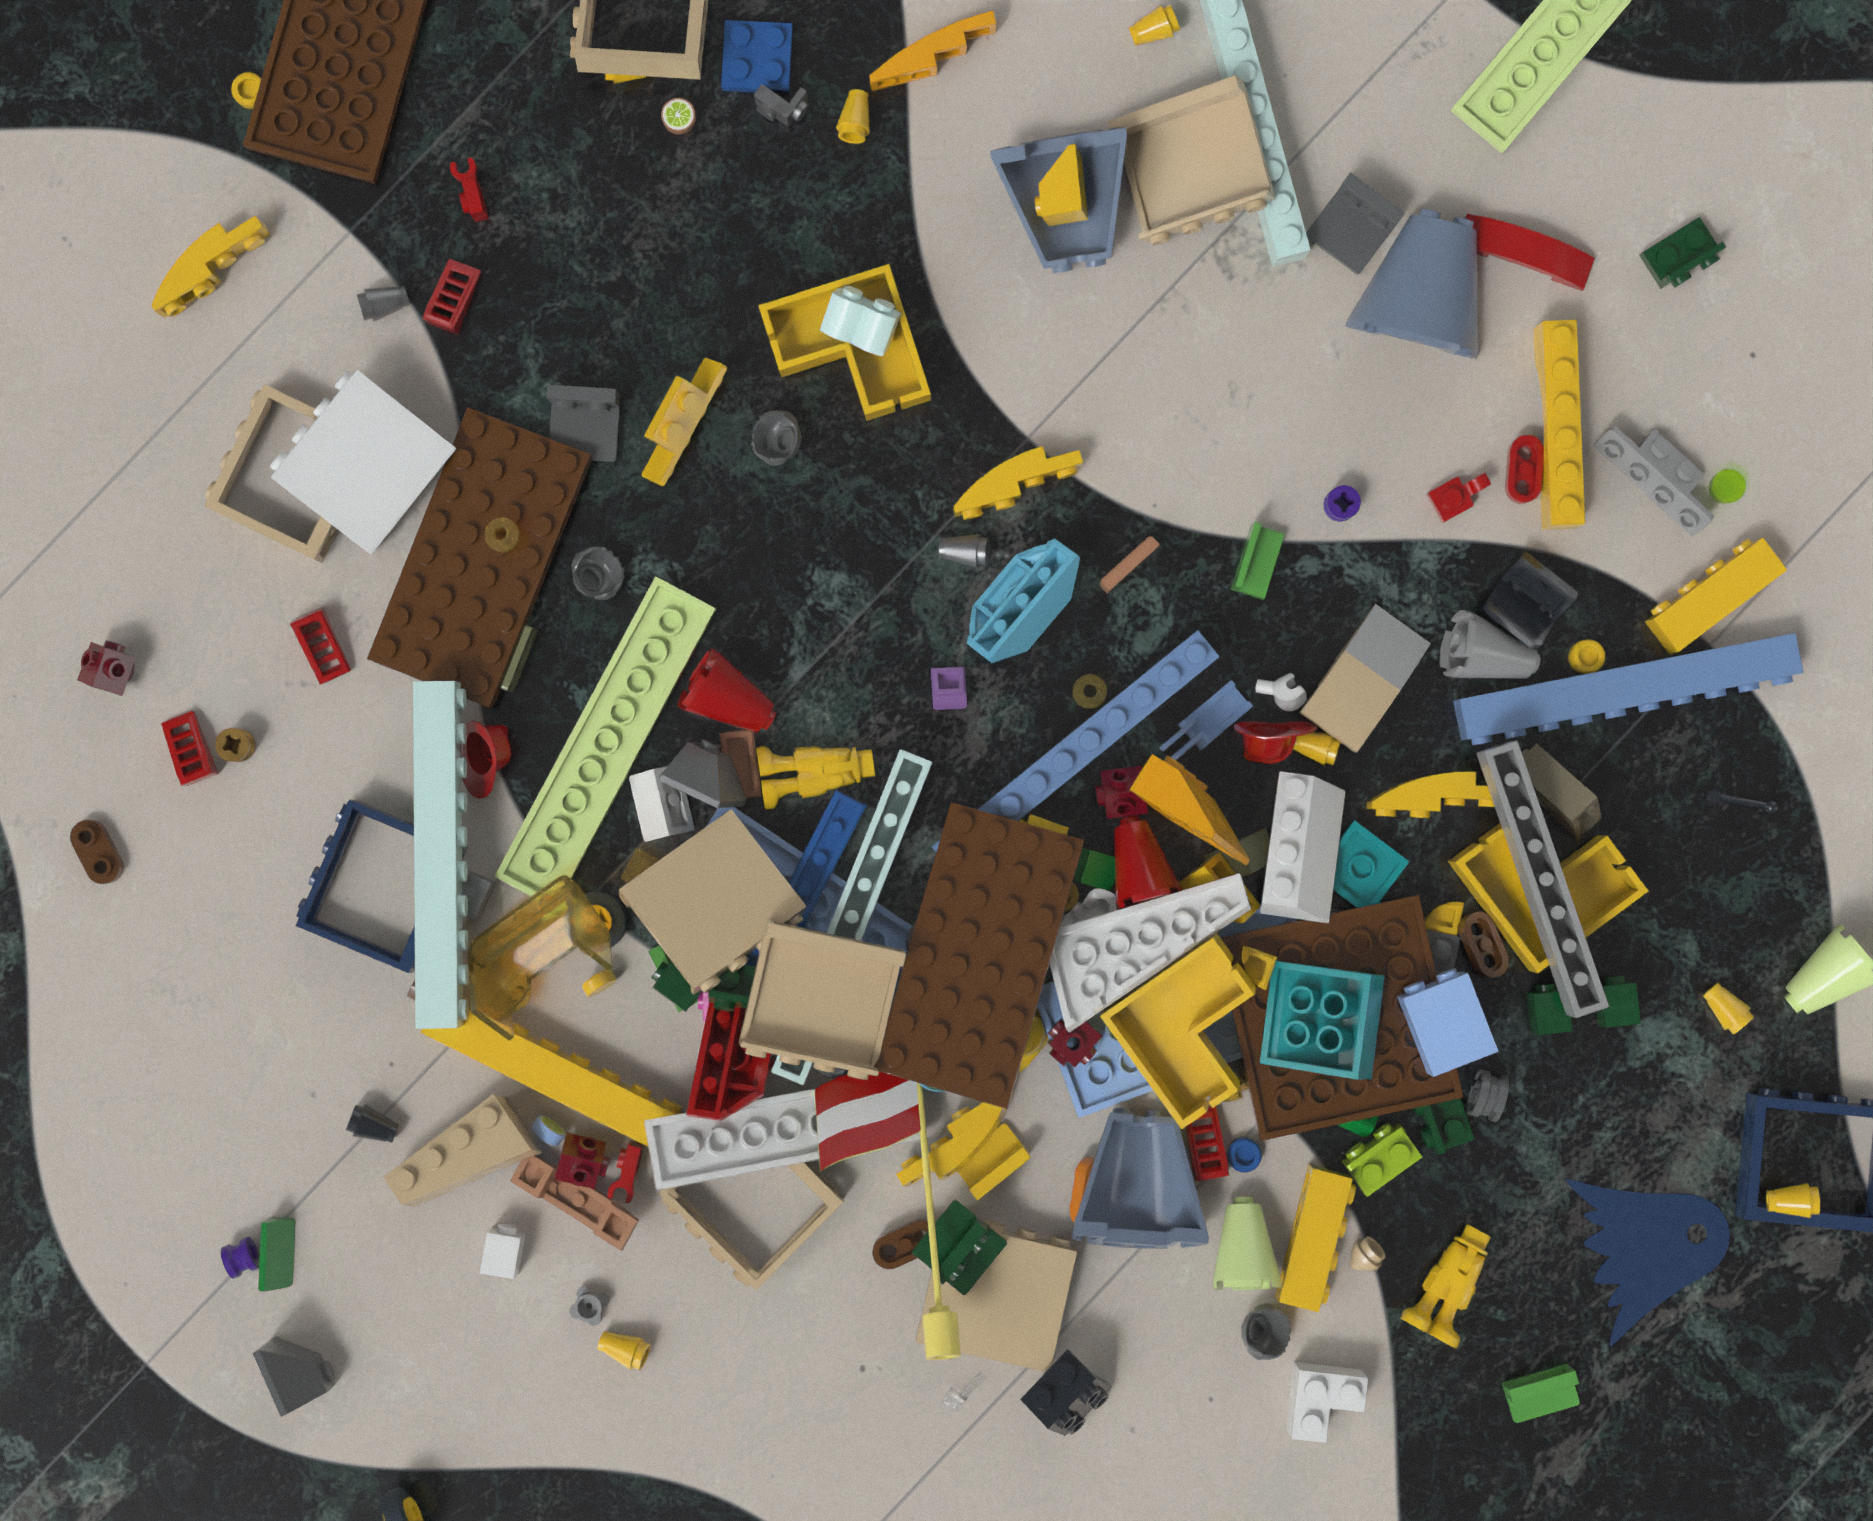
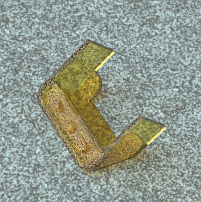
[467,875,614,1041]

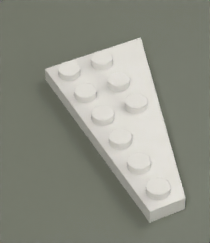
[1050,873,1251,1032]

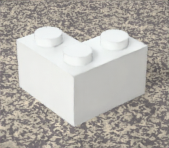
[1286,1362,1368,1443]

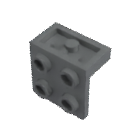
[1306,172,1405,275]
[547,385,621,462]

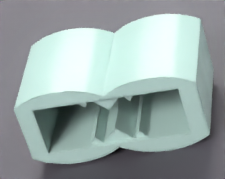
[820,286,901,356]

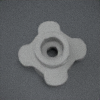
[570,1286,609,1326]

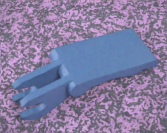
[1159,680,1253,760]

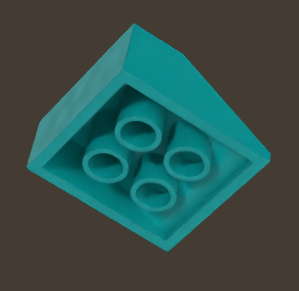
[1260,961,1385,1080]

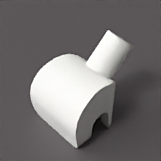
[1256,673,1307,711]

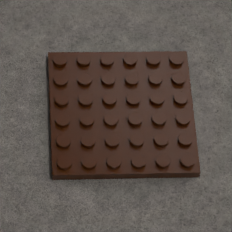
[1220,895,1463,1141]

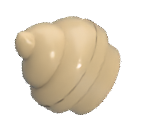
[1350,1237,1385,1272]

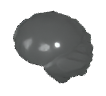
[751,410,802,466]
[571,546,624,600]
[1241,1303,1291,1360]

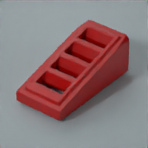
[422,259,482,335]
[290,607,352,685]
[161,711,219,786]
[1185,1106,1229,1181]

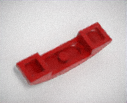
[1465,214,1595,291]

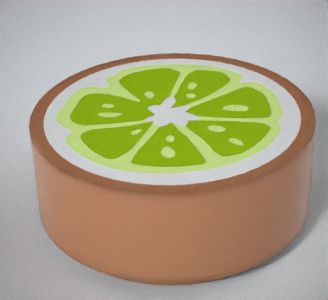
[661,98,696,134]

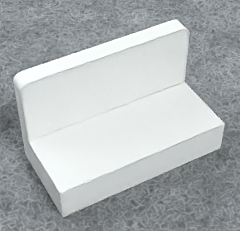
[629,766,695,842]

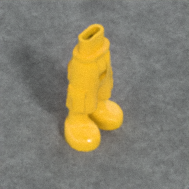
[756,746,875,810]
[1400,1224,1491,1348]

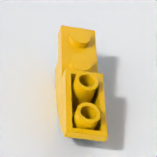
[151,216,271,318]
[953,446,1083,520]
[1366,772,1495,818]
[896,1096,1012,1187]

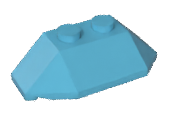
[967,539,1080,663]

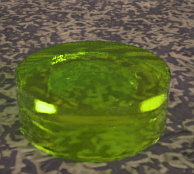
[1709,469,1746,504]

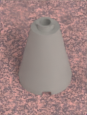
[1440,610,1540,679]

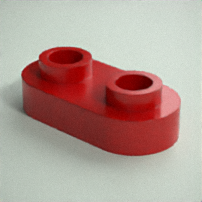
[1505,435,1544,504]

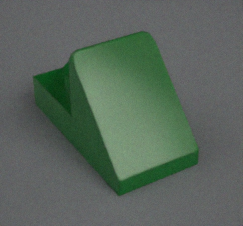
[1074,848,1115,892]

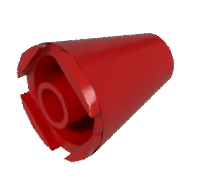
[677,648,776,733]
[1114,816,1183,910]

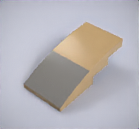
[1300,604,1431,753]

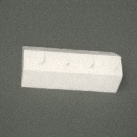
[1260,771,1345,923]

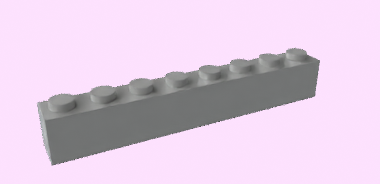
[1476,741,1609,1018]

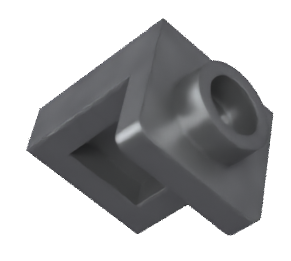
[754,84,809,127]

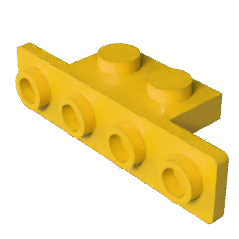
[642,358,727,486]

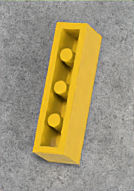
[1645,538,1787,654]
[1275,1164,1356,1313]

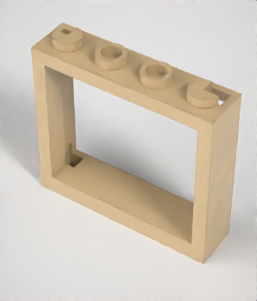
[570,0,708,79]
[204,384,338,563]
[659,1162,845,1290]

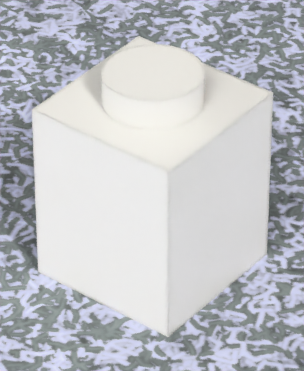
[480,1224,526,1279]

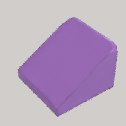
[931,666,967,710]

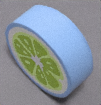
[532,1114,566,1146]

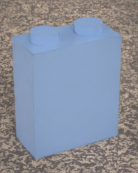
[1397,968,1499,1077]

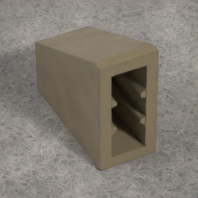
[1522,744,1602,841]

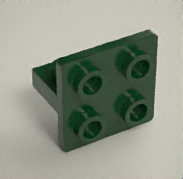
[912,1199,1007,1295]

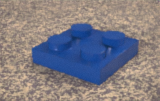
[721,20,793,94]

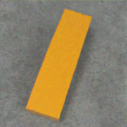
[869,10,996,91]

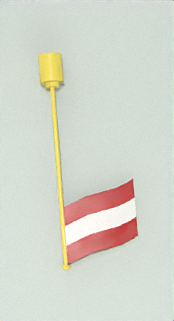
[814,1071,961,1360]

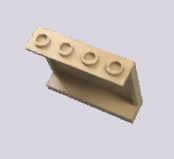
[1107,75,1276,246]
[619,809,806,995]
[739,920,906,1080]
[916,1220,1077,1372]

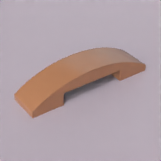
[510,1155,639,1251]

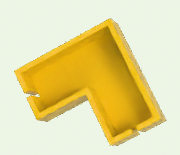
[758,264,931,421]
[1448,823,1648,973]
[1100,933,1256,1129]

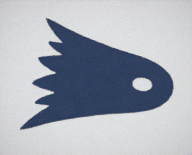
[1566,1179,1730,1346]

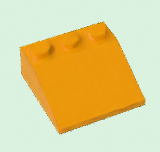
[1130,754,1250,866]

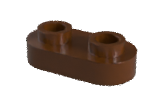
[70,820,124,884]
[1458,912,1509,978]
[872,1219,929,1269]

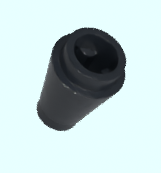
[346,1104,400,1143]

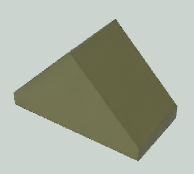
[1203,828,1270,877]

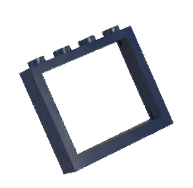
[295,799,468,973]
[1735,1088,1873,1232]

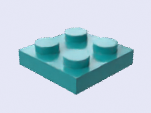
[1333,820,1409,908]

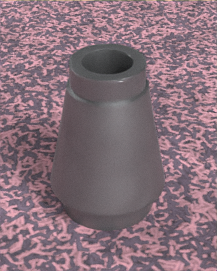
[357,286,410,322]
[939,534,990,568]

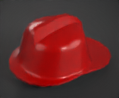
[461,720,511,799]
[1234,721,1317,764]

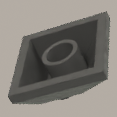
[659,738,747,808]
[253,1337,335,1417]

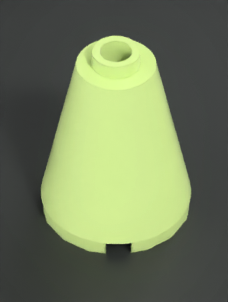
[1784,924,1873,1014]
[1212,1197,1281,1290]

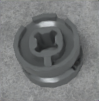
[1467,1069,1509,1122]

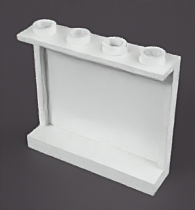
[269,369,456,555]

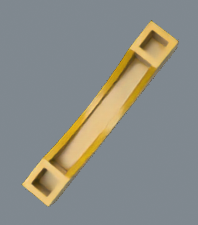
[1533,320,1585,530]

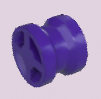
[1323,485,1361,522]
[220,1237,260,1279]

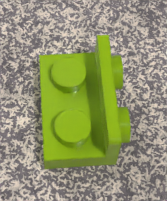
[1342,1122,1422,1197]

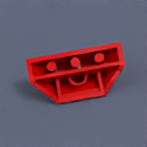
[686,1002,772,1121]

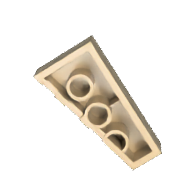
[383,1094,542,1207]

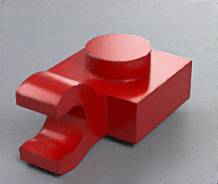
[450,158,489,222]
[1426,473,1491,523]
[607,1141,645,1204]

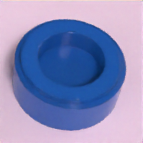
[1226,1137,1262,1173]

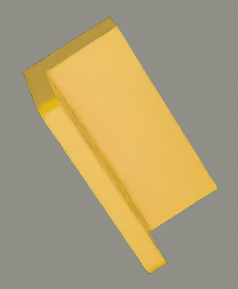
[957,1123,1031,1200]

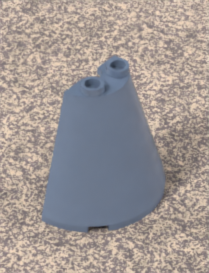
[990,127,1127,273]
[1345,209,1479,360]
[1072,1108,1209,1249]

